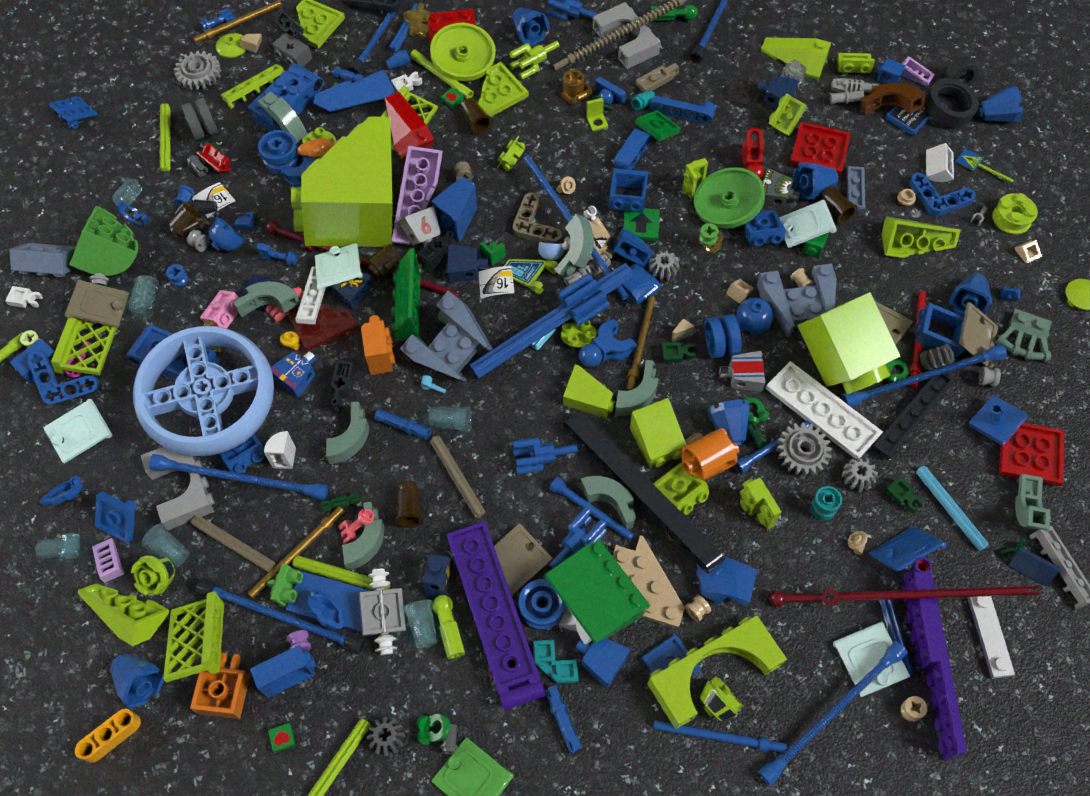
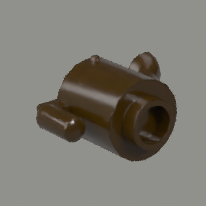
[169,201,210,237]
[368,244,402,279]

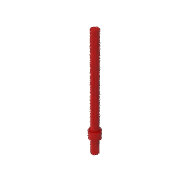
[909,291,926,388]

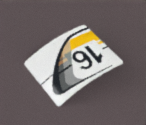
[192,182,235,218]
[479,266,514,299]

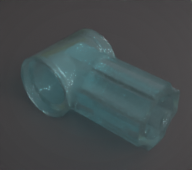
[35,533,81,559]

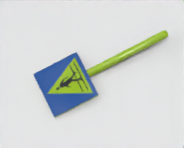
[955,149,1014,183]

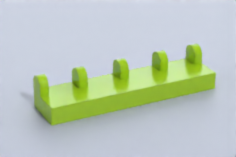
[221,64,285,109]

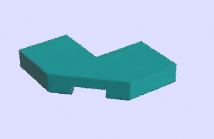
[533,640,578,684]

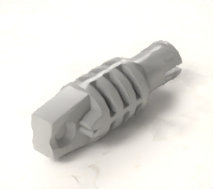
[831,78,879,94]
[564,254,611,286]

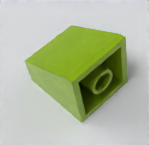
[630,398,686,468]

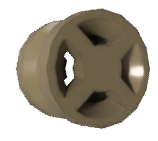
[453,162,473,181]

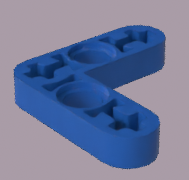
[909,173,976,217]
[28,350,99,404]

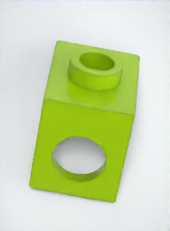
[586,98,608,132]

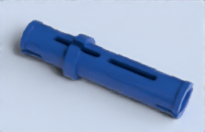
[374,409,432,440]
[544,685,583,754]

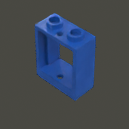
[609,168,648,212]
[914,303,965,358]
[250,645,317,698]

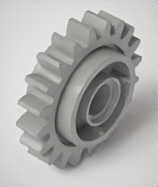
[174,51,221,90]
[776,423,832,477]

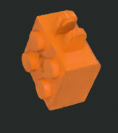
[361,315,395,375]
[190,653,250,719]

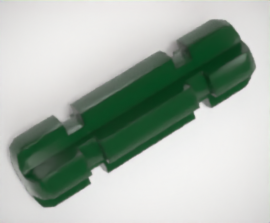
[321,492,360,512]

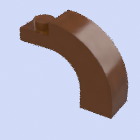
[861,83,925,115]

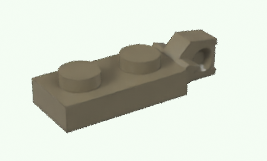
[636,63,679,92]

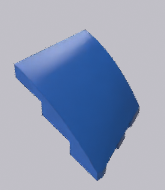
[696,557,757,607]

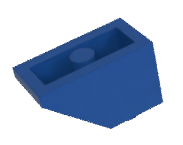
[613,228,653,267]

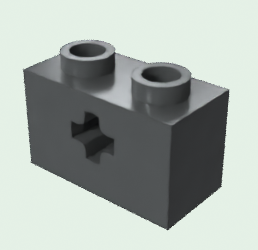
[273,33,312,67]

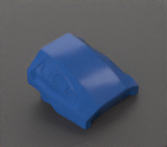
[621,264,662,305]

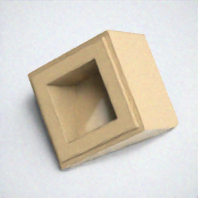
[241,34,262,53]

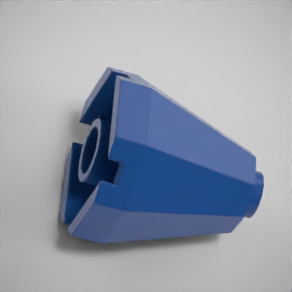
[512,7,550,46]
[977,86,1023,122]
[793,162,838,200]
[949,273,992,316]
[707,399,749,447]
[110,653,164,708]

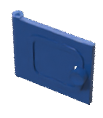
[868,527,947,571]

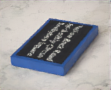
[885,86,943,136]

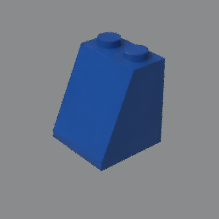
[432,176,477,242]

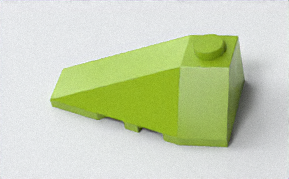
[761,38,831,80]
[881,217,961,258]
[78,584,169,646]

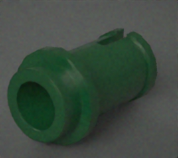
[747,422,767,448]

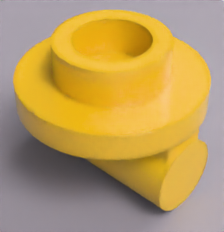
[280,332,300,351]

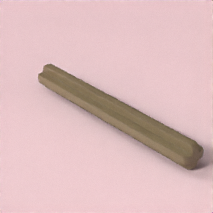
[430,436,485,518]
[191,515,276,572]

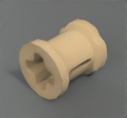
[790,268,814,288]

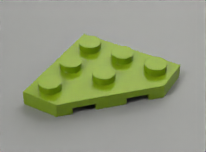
[296,0,345,49]
[478,62,529,117]

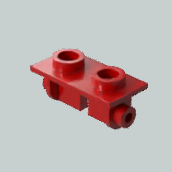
[197,143,231,173]

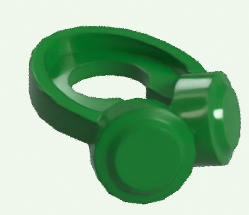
[885,360,909,383]
[743,398,770,424]
[416,714,451,745]

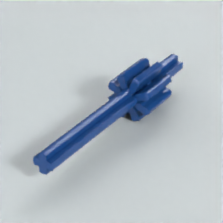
[470,263,634,379]

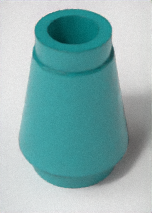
[631,90,655,111]

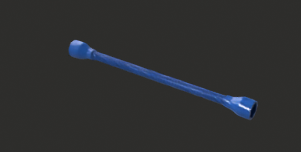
[842,344,1007,408]
[149,454,328,500]
[758,641,908,786]

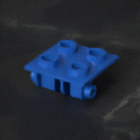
[48,97,98,129]

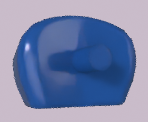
[999,285,1020,301]

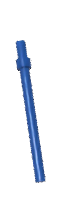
[653,720,787,753]

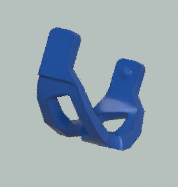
[116,200,150,226]

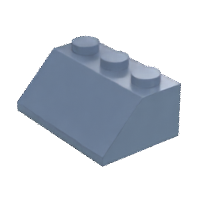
[9,243,76,277]

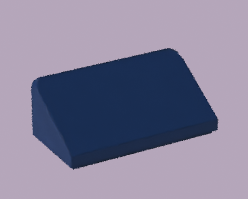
[1008,547,1060,586]

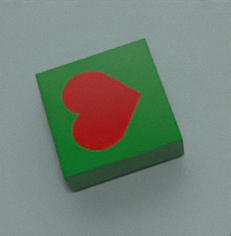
[441,88,464,109]
[268,723,296,753]

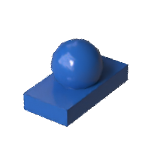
[595,77,627,105]

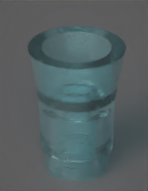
[428,406,471,433]
[141,524,190,567]
[403,600,437,649]

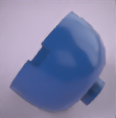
[209,217,246,251]
[736,298,773,336]

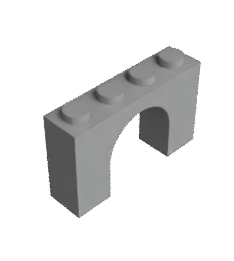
[593,2,661,69]
[141,447,215,530]

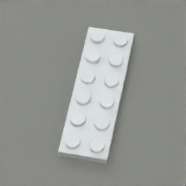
[765,361,883,460]

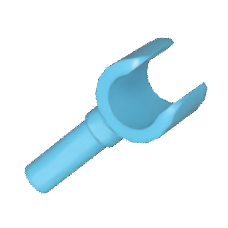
[421,375,446,394]

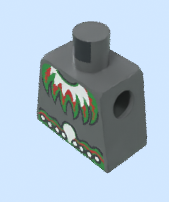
[763,168,801,208]

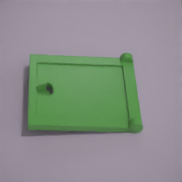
[431,737,514,796]

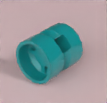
[810,486,842,521]

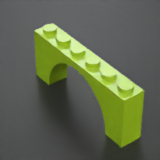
[647,616,787,729]

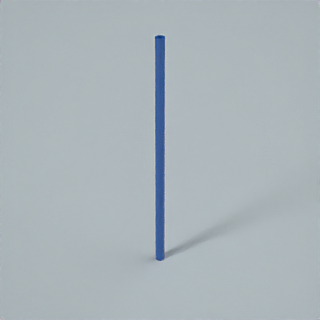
[523,155,629,300]

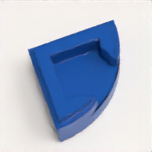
[234,212,256,229]

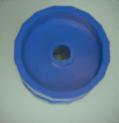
[258,130,301,175]
[704,314,741,359]

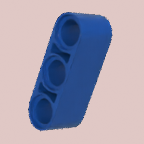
[613,128,651,170]

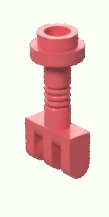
[265,286,304,322]
[339,509,374,544]

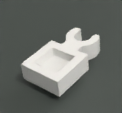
[391,72,422,93]
[5,286,43,308]

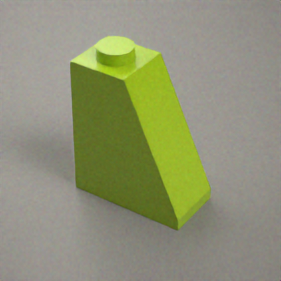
[563,364,615,418]

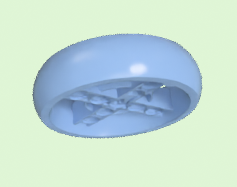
[133,326,274,456]

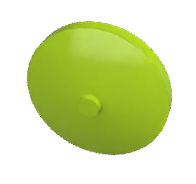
[430,23,496,81]

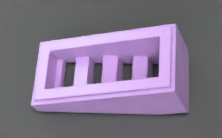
[902,56,935,86]
[92,538,124,583]

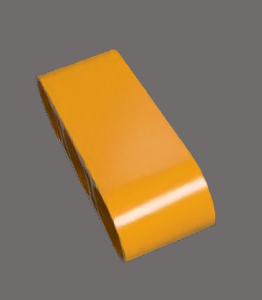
[75,709,141,763]

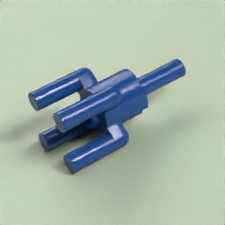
[547,0,598,20]
[513,438,578,475]
[550,507,607,568]

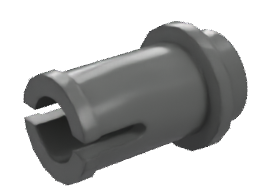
[187,155,208,176]
[440,724,458,754]

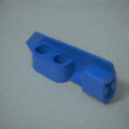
[313,70,396,112]

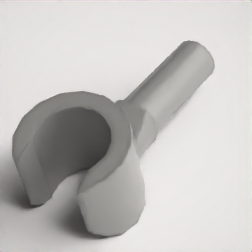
[971,207,987,226]

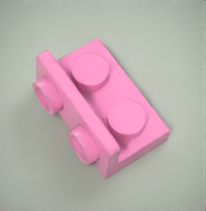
[200,290,239,329]

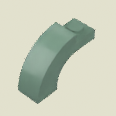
[258,92,307,146]
[555,214,594,277]
[233,281,300,317]
[615,360,659,416]
[326,402,369,464]
[1015,474,1050,531]
[581,476,636,530]
[342,502,384,570]

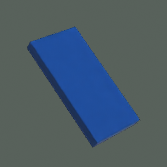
[286,571,371,633]

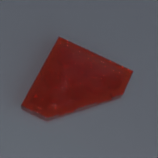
[286,299,357,352]

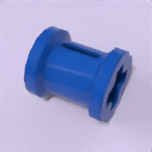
[173,185,194,207]

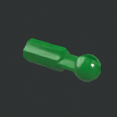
[650,4,698,21]

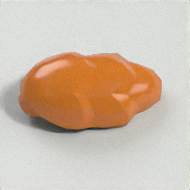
[297,138,335,157]

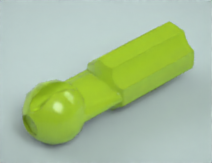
[432,595,465,659]

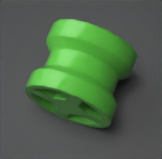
[699,223,719,246]

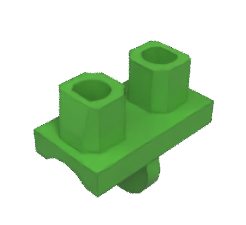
[267,564,303,607]

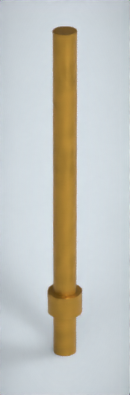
[193,0,282,43]
[626,296,655,391]
[248,507,344,598]

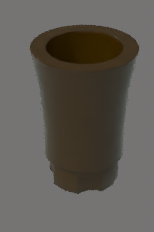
[461,97,492,134]
[819,186,858,224]
[395,481,423,528]

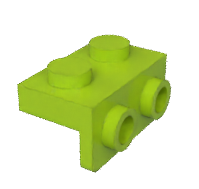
[837,53,875,73]
[769,93,807,136]
[682,158,708,199]

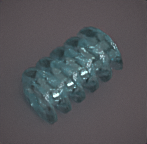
[128,276,159,317]

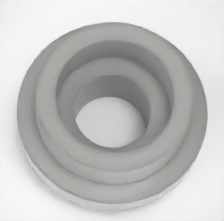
[89,273,109,286]

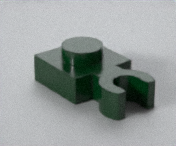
[662,342,696,363]
[885,476,924,513]

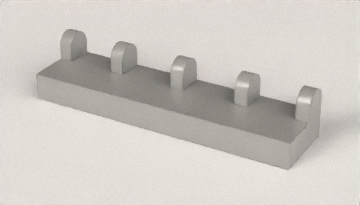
[1030,526,1090,610]

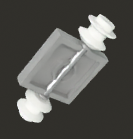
[359,568,406,655]

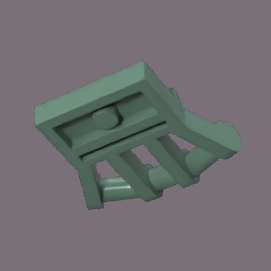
[995,309,1052,362]

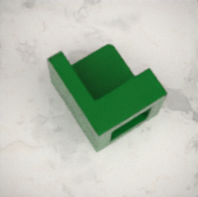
[480,241,506,266]

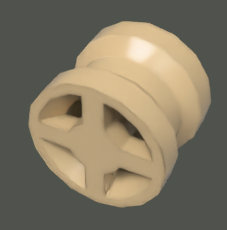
[685,595,711,622]
[900,696,927,722]

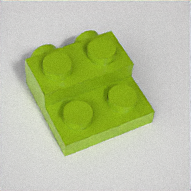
[653,463,709,515]
[739,478,781,530]

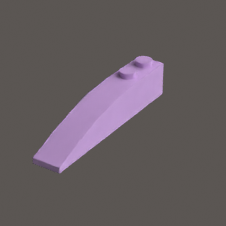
[392,146,443,245]

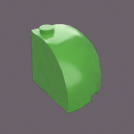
[69,206,138,276]

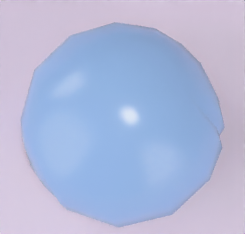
[538,242,565,260]

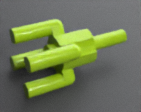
[509,41,559,80]

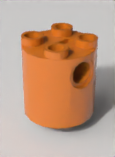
[681,428,739,481]

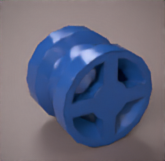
[166,264,188,287]

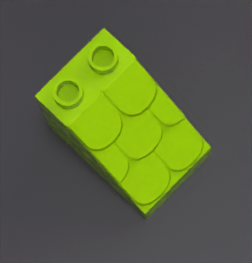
[291,117,392,247]

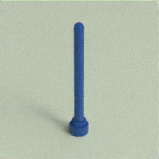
[734,421,811,474]
[549,477,633,540]

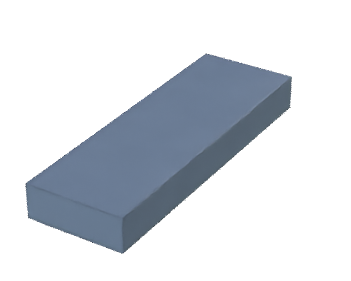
[846,166,865,213]

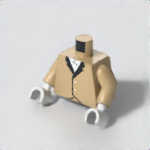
[562,206,615,261]

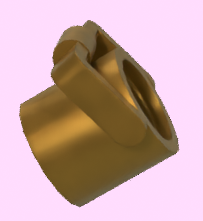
[561,70,592,104]

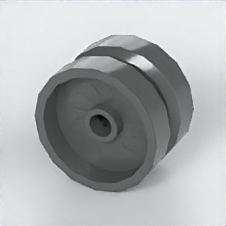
[181,98,218,141]

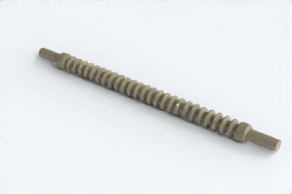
[553,0,687,70]

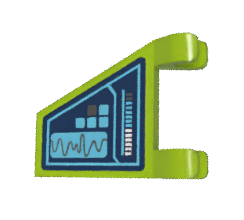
[504,259,558,294]

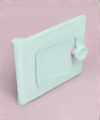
[779,200,837,248]
[315,243,363,290]
[43,399,113,464]
[833,621,910,697]

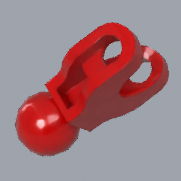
[741,128,765,181]

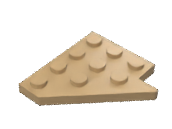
[612,535,685,629]

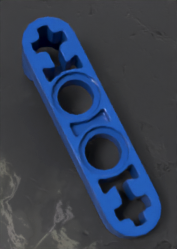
[649,96,716,124]

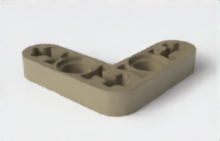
[513,192,562,244]

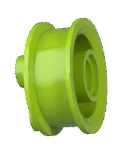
[992,193,1038,234]

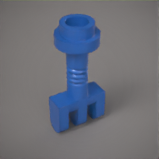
[200,8,236,31]
[257,243,298,266]

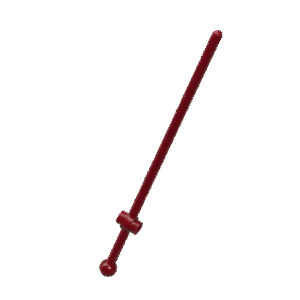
[266,221,459,298]
[770,586,1042,607]

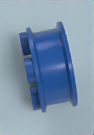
[519,579,565,630]

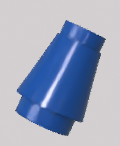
[386,50,411,70]

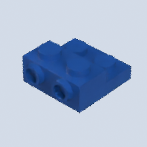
[743,210,785,246]
[220,434,265,473]

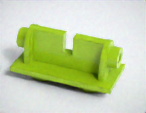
[497,136,525,171]

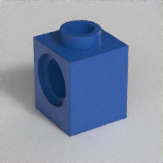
[877,58,906,84]

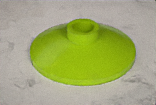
[216,33,247,58]

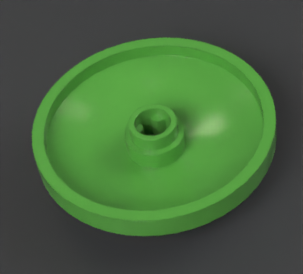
[694,167,765,229]

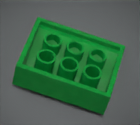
[391,248,421,341]
[545,540,651,644]

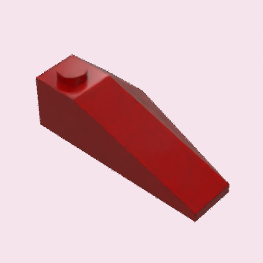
[385,92,434,160]

